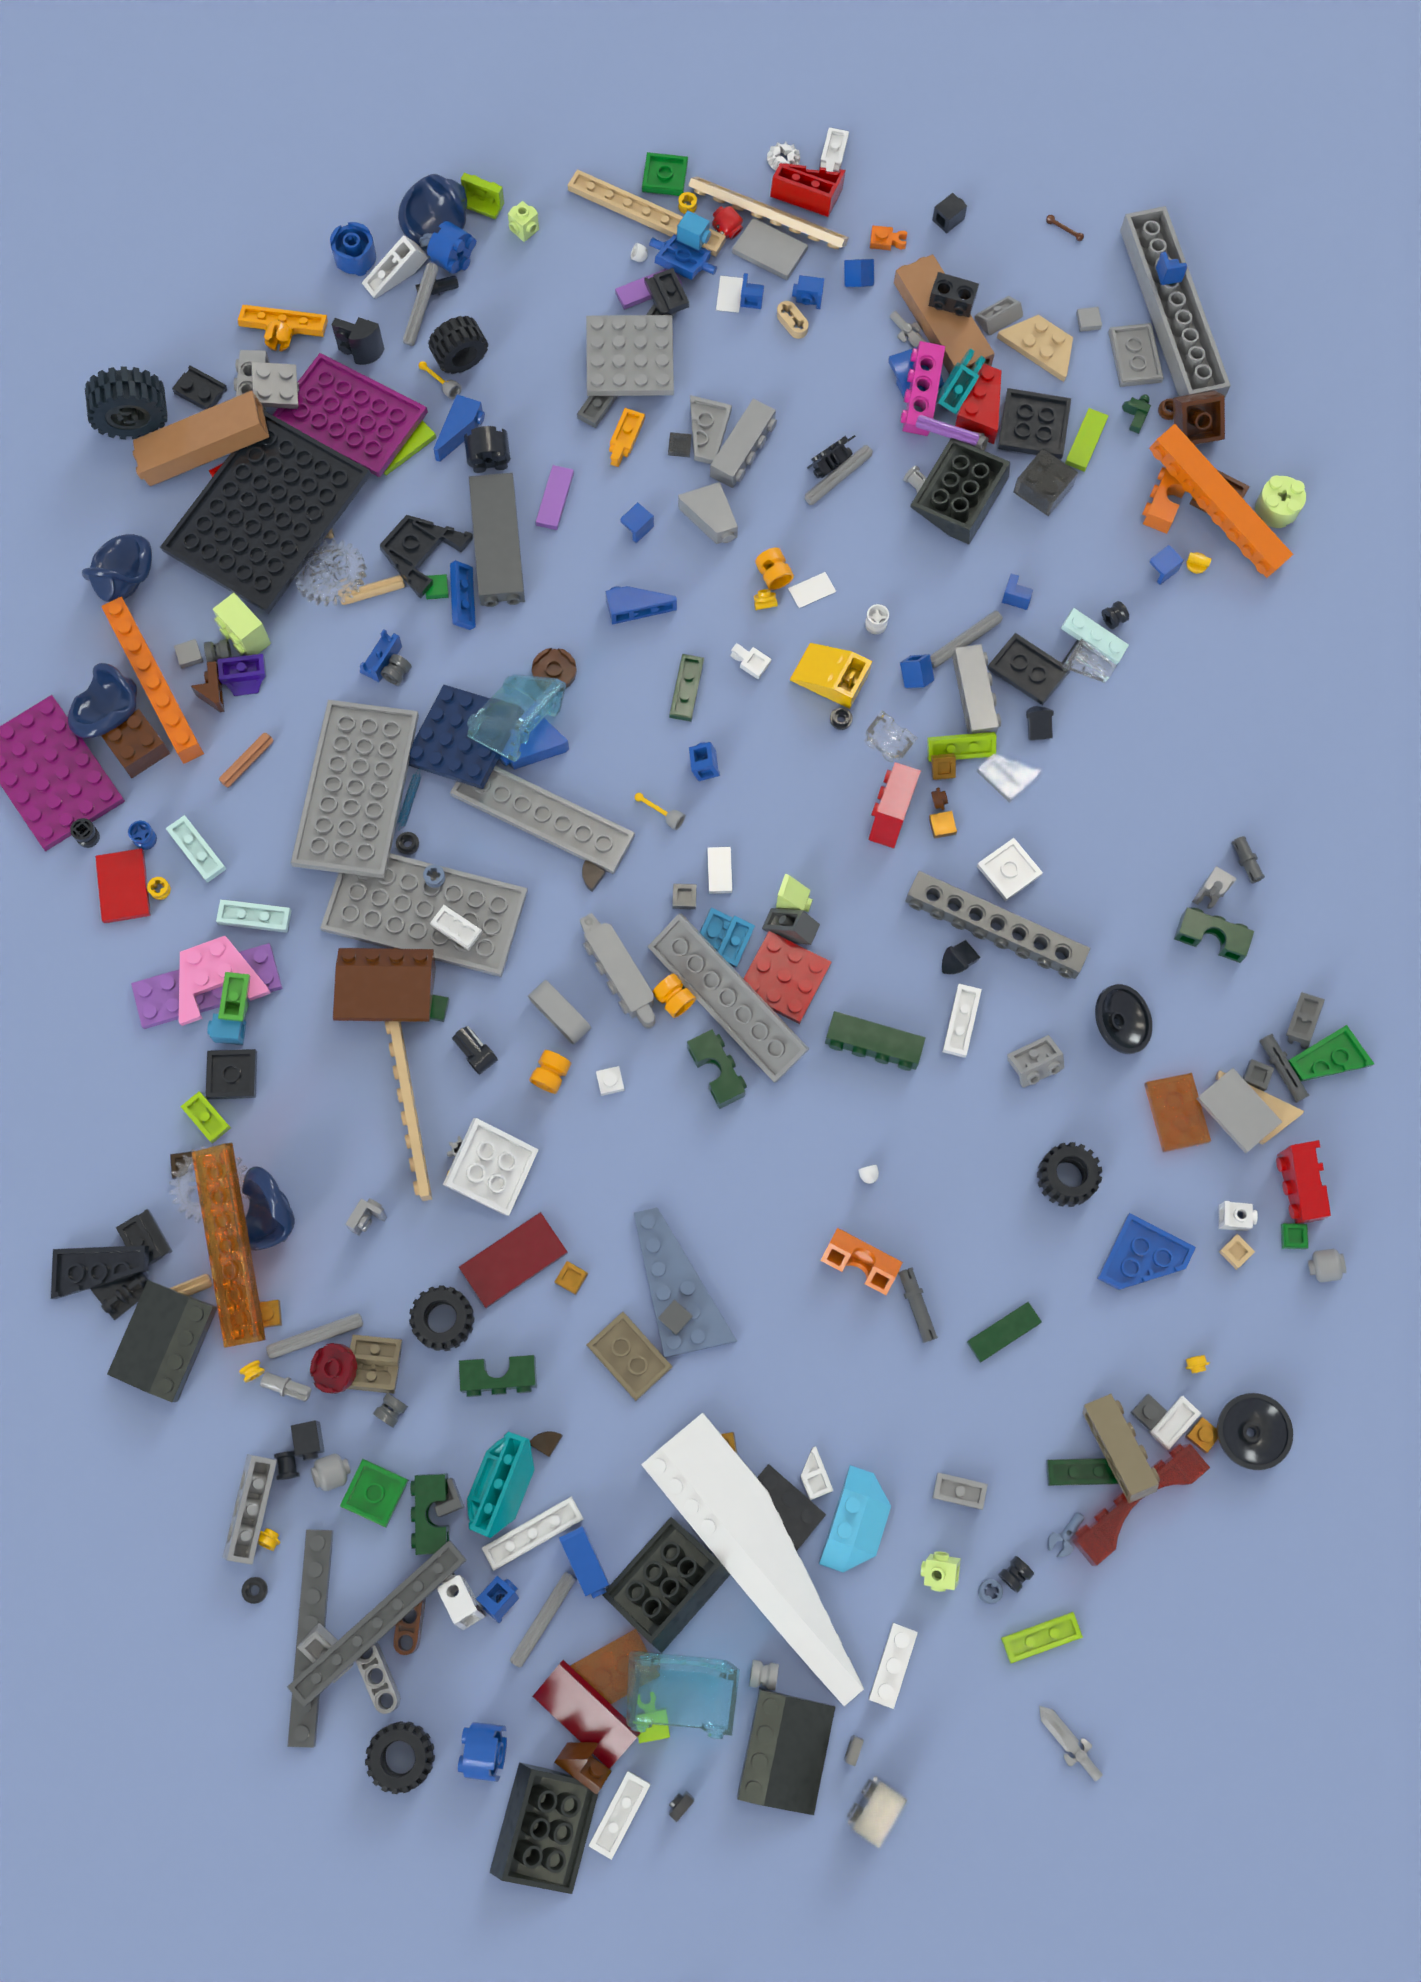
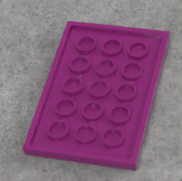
[273,353,428,478]
[0,695,125,851]

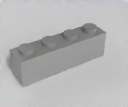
[710,399,777,488]
[952,644,1001,734]

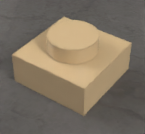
[1219,1234,1255,1269]

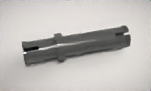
[1259,1034,1309,1103]
[898,1267,938,1343]

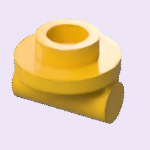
[1186,552,1212,574]
[754,589,778,610]

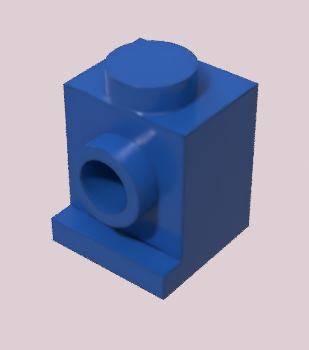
[792,275,824,309]
[689,742,720,781]
[476,1576,519,1623]

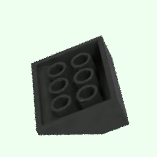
[910,438,1010,544]
[107,1280,218,1402]
[602,1517,731,1653]
[737,1688,835,1815]
[489,1762,599,1894]

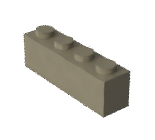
[1082,1394,1160,1503]

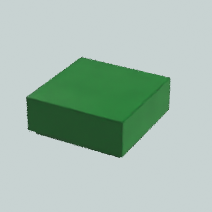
[426,574,449,599]
[1281,1223,1309,1249]

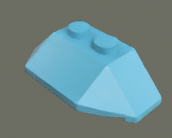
[819,1465,891,1572]

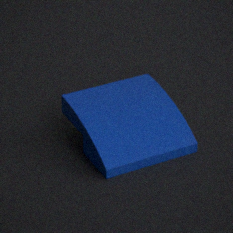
[888,347,944,398]

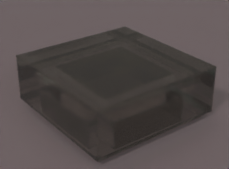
[668,432,692,457]

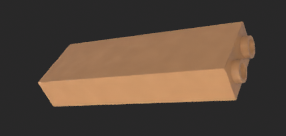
[894,254,995,374]
[132,390,269,486]

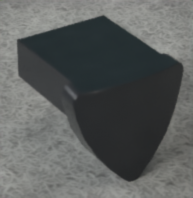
[1026,706,1054,741]
[942,940,981,974]

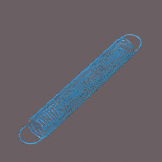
[397,769,421,830]

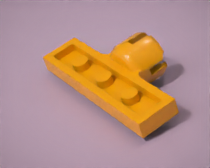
[238,305,328,352]

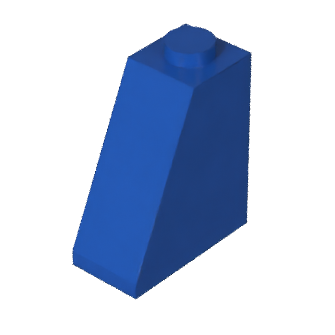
[499,710,569,770]
[559,1526,610,1598]

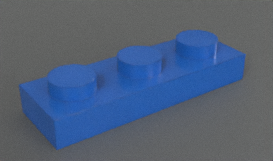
[450,560,476,630]

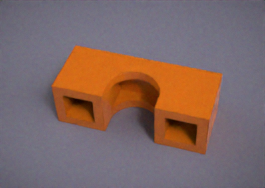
[1142,467,1185,534]
[820,1228,903,1295]

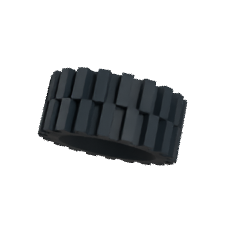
[85,366,168,440]

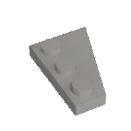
[690,395,732,464]

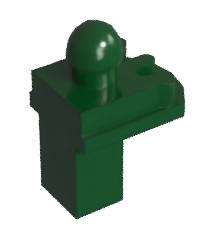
[1122,394,1151,434]

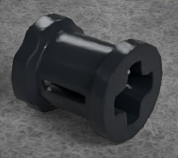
[274,1451,300,1480]

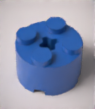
[427,221,477,274]
[330,222,376,276]
[458,1722,507,1782]

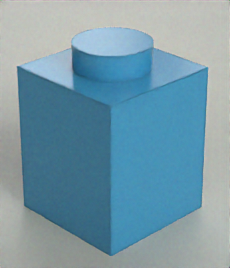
[677,210,711,250]
[207,1014,247,1045]

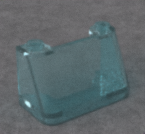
[467,674,566,762]
[626,1651,740,1739]

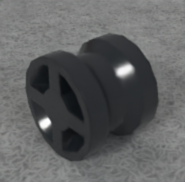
[1101,601,1129,629]

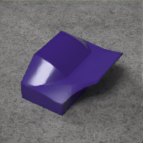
[217,653,266,696]

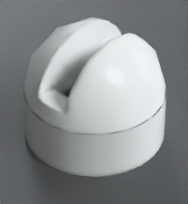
[630,243,648,262]
[858,1165,879,1184]

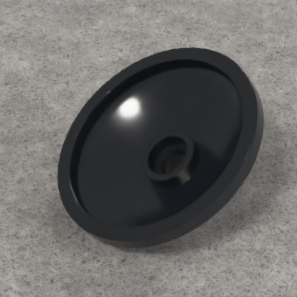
[1095,984,1153,1054]
[1217,1393,1293,1470]

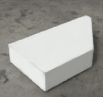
[800,1447,833,1500]

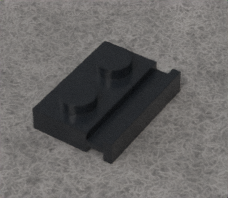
[644,268,689,315]
[172,365,227,410]
[116,1209,173,1265]

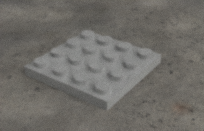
[586,315,674,396]

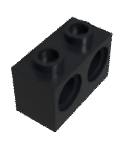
[928,272,979,317]

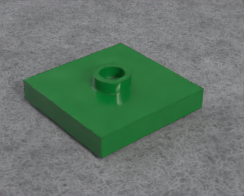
[642,152,688,196]
[340,1459,409,1528]

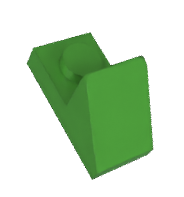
[218,972,250,1022]

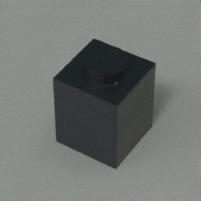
[932,193,967,234]
[291,1420,325,1461]

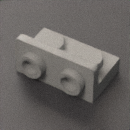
[1007,1035,1064,1088]
[346,1198,387,1235]

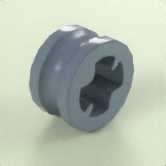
[423,864,445,888]
[978,1579,1003,1604]

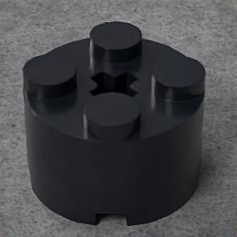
[464,426,511,473]

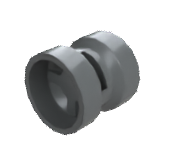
[204,639,232,663]
[380,654,412,686]
[373,1392,408,1428]

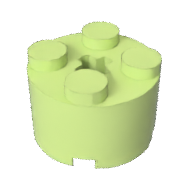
[1255,475,1306,528]

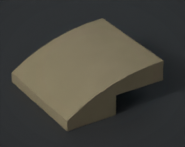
[347,1335,402,1394]

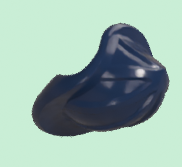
[398,174,467,246]
[82,534,152,602]
[68,663,137,738]
[237,1166,295,1251]

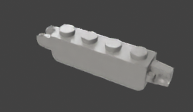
[580,913,655,1029]

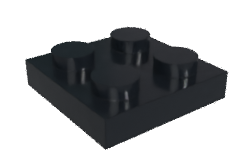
[206,1049,257,1099]

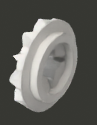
[767,142,800,170]

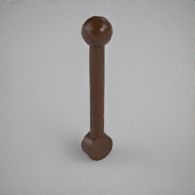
[1046,215,1084,241]

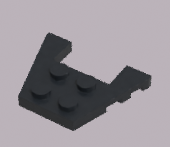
[380,515,473,598]

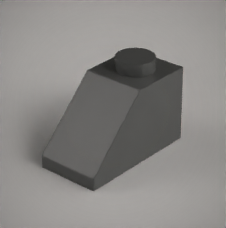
[762,908,820,945]

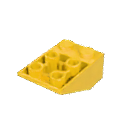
[790,643,872,709]

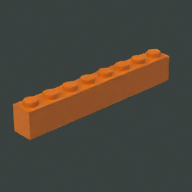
[1149,424,1294,578]
[101,596,204,764]

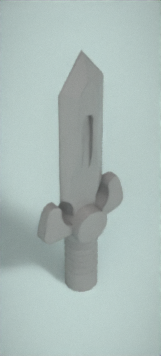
[890,311,926,347]
[1039,1706,1103,1782]

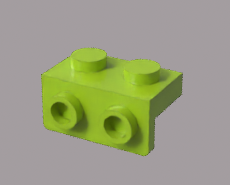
[461,173,504,219]

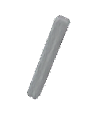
[403,263,438,346]
[804,445,873,505]
[930,611,1003,668]
[266,1313,363,1359]
[510,1572,576,1667]

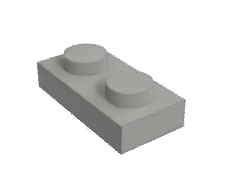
[932,1473,988,1510]

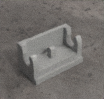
[1192,866,1237,909]

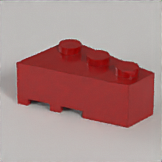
[955,364,1002,444]

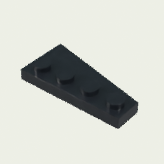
[51,1245,149,1299]

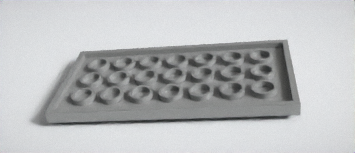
[291,700,419,879]
[320,853,528,977]

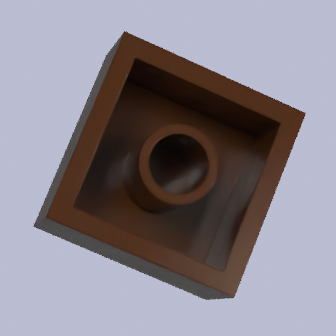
[1173,390,1225,445]
[101,709,170,778]

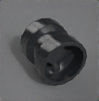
[70,818,100,848]
[998,1556,1034,1593]

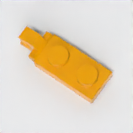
[609,408,645,467]

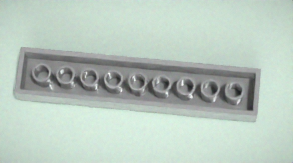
[1120,206,1231,397]

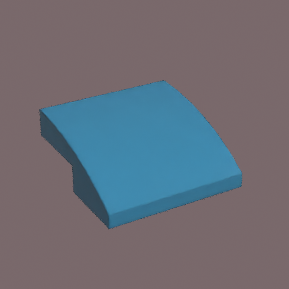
[700,907,755,967]

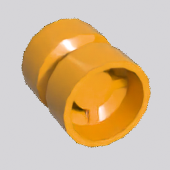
[755,547,794,590]
[652,973,696,1018]
[529,1050,571,1094]

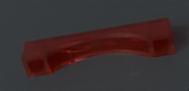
[1072,1444,1210,1566]

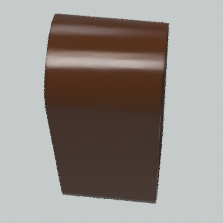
[394,1579,426,1655]

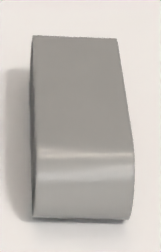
[528,980,591,1044]
[356,1642,401,1714]

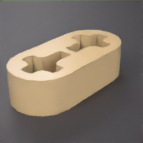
[777,301,808,339]

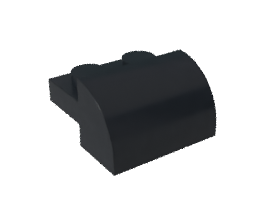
[331,317,385,365]

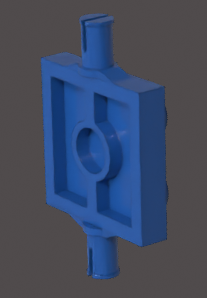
[649,234,717,280]

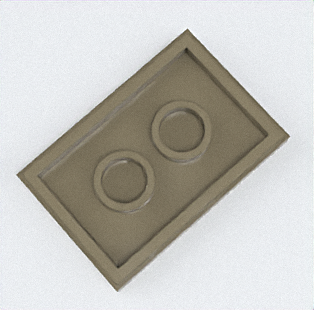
[586,1312,673,1401]

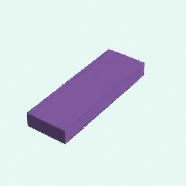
[615,269,682,310]
[536,465,574,530]

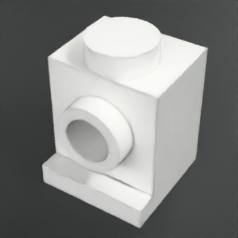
[1219,1201,1258,1231]

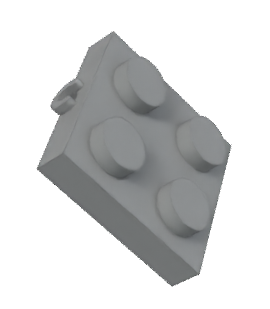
[250,362,299,409]

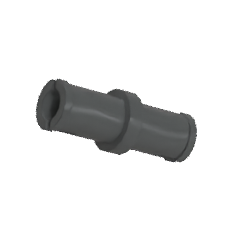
[1232,836,1265,883]

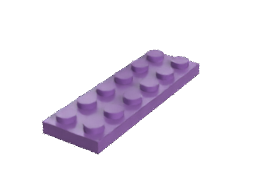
[131,943,283,1029]

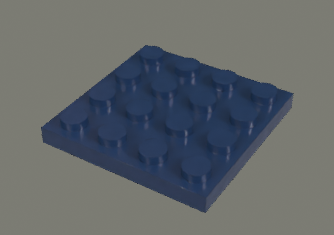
[408,684,523,789]

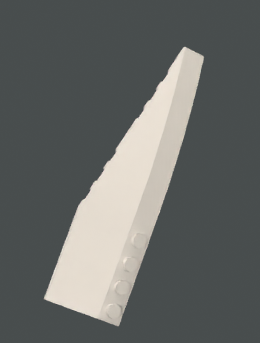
[641,1413,864,1706]

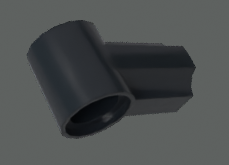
[452,1026,498,1075]

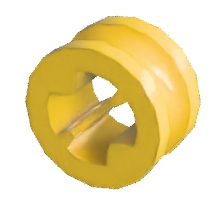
[678,192,697,214]
[147,877,171,900]
[239,1360,265,1383]

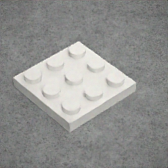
[443,1118,538,1216]

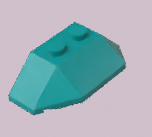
[467,1431,535,1538]

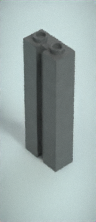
[469,473,525,607]

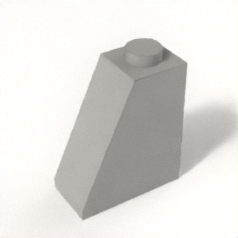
[678,482,738,544]

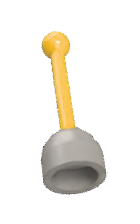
[418,361,461,399]
[635,792,685,830]

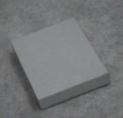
[732,218,808,280]
[1108,323,1164,387]
[1196,1068,1282,1153]

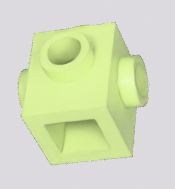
[508,201,539,242]
[921,1551,961,1592]

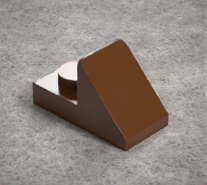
[191,661,225,713]
[554,1742,612,1795]

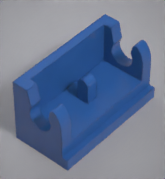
[359,629,402,682]

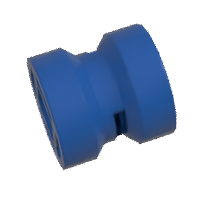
[128,820,157,850]

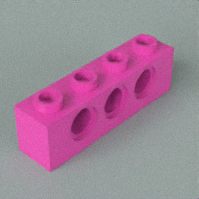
[900,341,945,436]

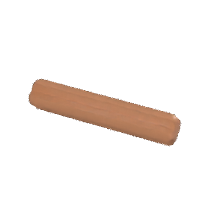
[219,733,274,788]

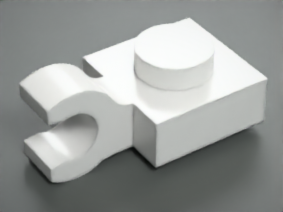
[730,643,772,679]

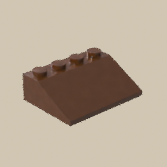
[333,948,436,1022]

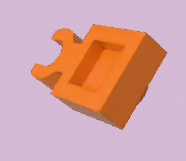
[870,225,907,251]

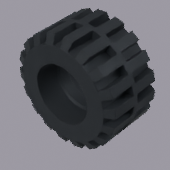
[428,316,488,374]
[1037,1142,1102,1207]
[409,1285,474,1351]
[365,1721,435,1794]

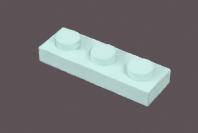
[1061,608,1129,665]
[166,815,226,883]
[216,899,291,933]

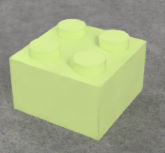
[213,593,271,656]

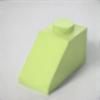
[776,874,813,912]

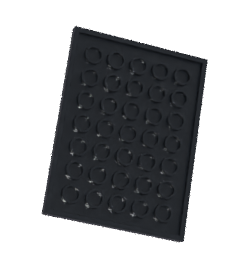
[160,410,371,614]

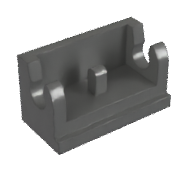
[1286,992,1325,1049]

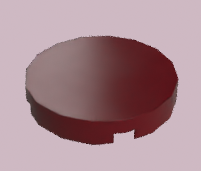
[310,1343,357,1394]

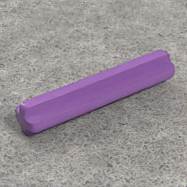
[916,415,979,446]

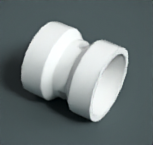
[865,604,889,634]

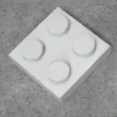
[977,838,1043,902]

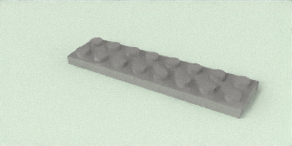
[450,766,635,874]
[648,914,809,1083]

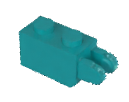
[936,348,985,414]

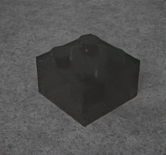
[1013,448,1078,516]
[847,1776,907,1848]

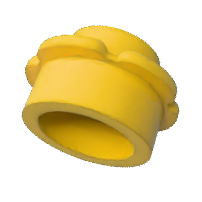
[1185,1355,1210,1373]
[257,1528,281,1551]

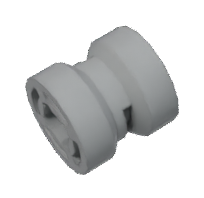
[749,1660,779,1691]

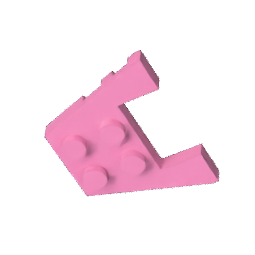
[179,936,271,1026]

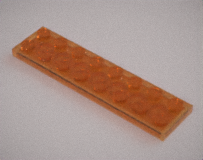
[191,1143,266,1348]

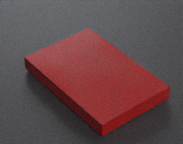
[95,848,151,923]

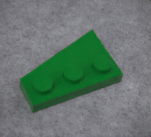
[1288,1025,1374,1082]

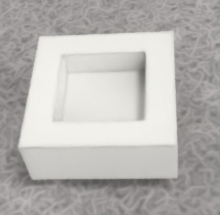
[596,1066,625,1096]

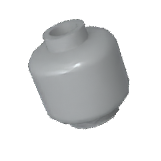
[1308,1249,1346,1282]
[311,1454,351,1491]

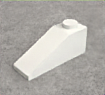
[362,235,428,299]

